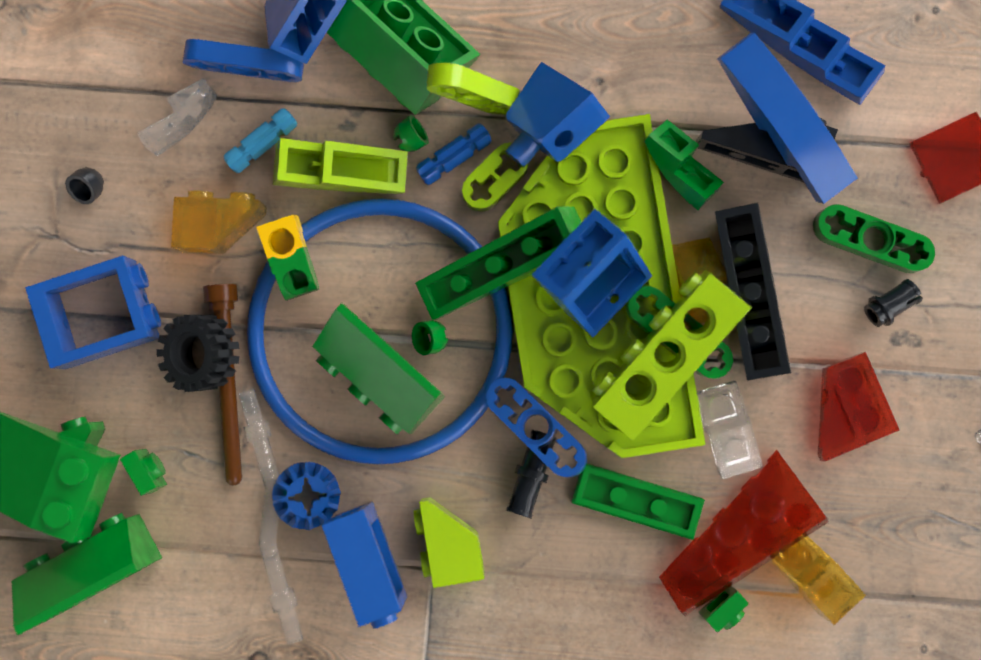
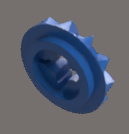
[272,462,341,530]

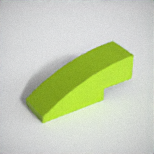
[272,138,408,194]

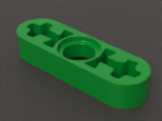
[813,204,935,273]
[625,286,733,379]

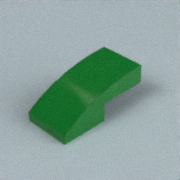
[644,119,724,210]

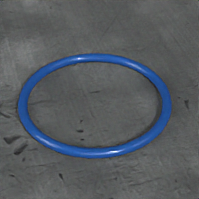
[247,199,513,464]

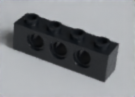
[715,202,792,381]

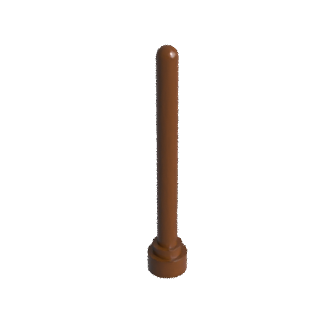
[203,284,242,486]

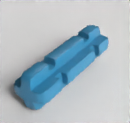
[224,108,297,173]

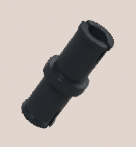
[506,430,557,519]

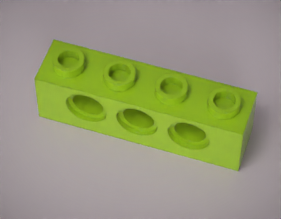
[592,270,751,441]

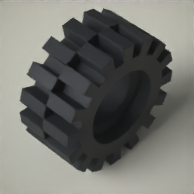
[156,315,240,392]

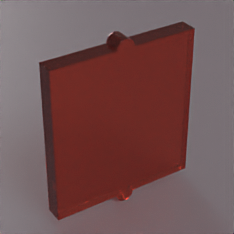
[909,111,981,204]

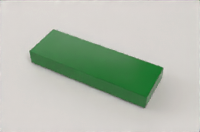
[571,463,705,540]

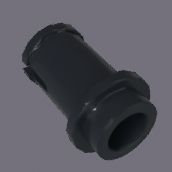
[864,279,923,327]

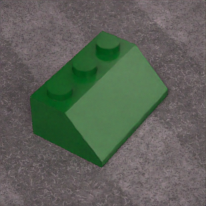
[327,0,480,115]
[312,302,445,435]
[11,513,162,636]

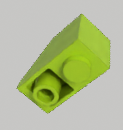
[413,497,485,588]

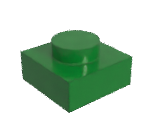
[120,449,167,496]
[699,584,749,633]

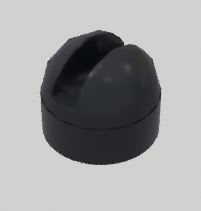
[65,167,104,204]

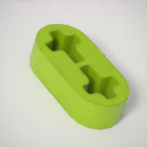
[462,142,529,212]

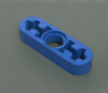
[182,39,304,82]
[486,378,587,478]

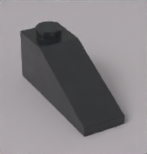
[696,118,838,183]

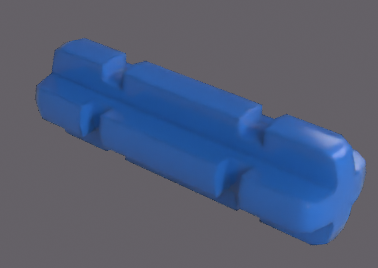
[416,123,491,185]

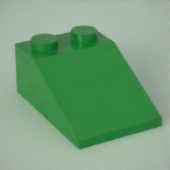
[0,412,121,543]

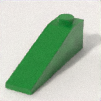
[415,206,582,321]

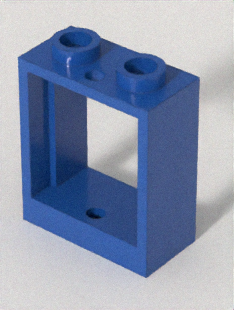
[532,209,652,337]
[25,255,161,369]
[322,501,407,629]

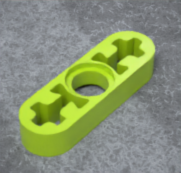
[427,63,520,115]

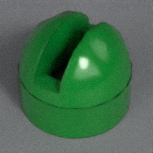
[393,115,429,152]
[411,320,448,356]

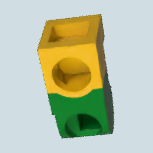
[256,214,319,301]

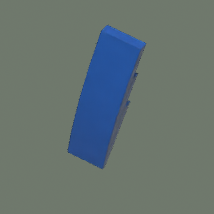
[720,0,886,105]
[717,33,858,204]

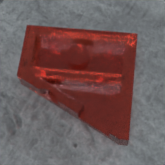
[818,352,900,462]

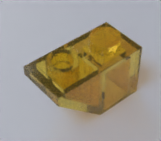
[171,190,267,254]
[762,524,866,625]

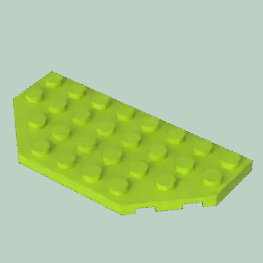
[498,114,706,458]

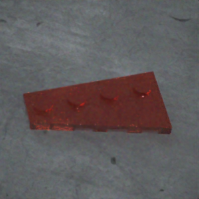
[659,450,829,616]

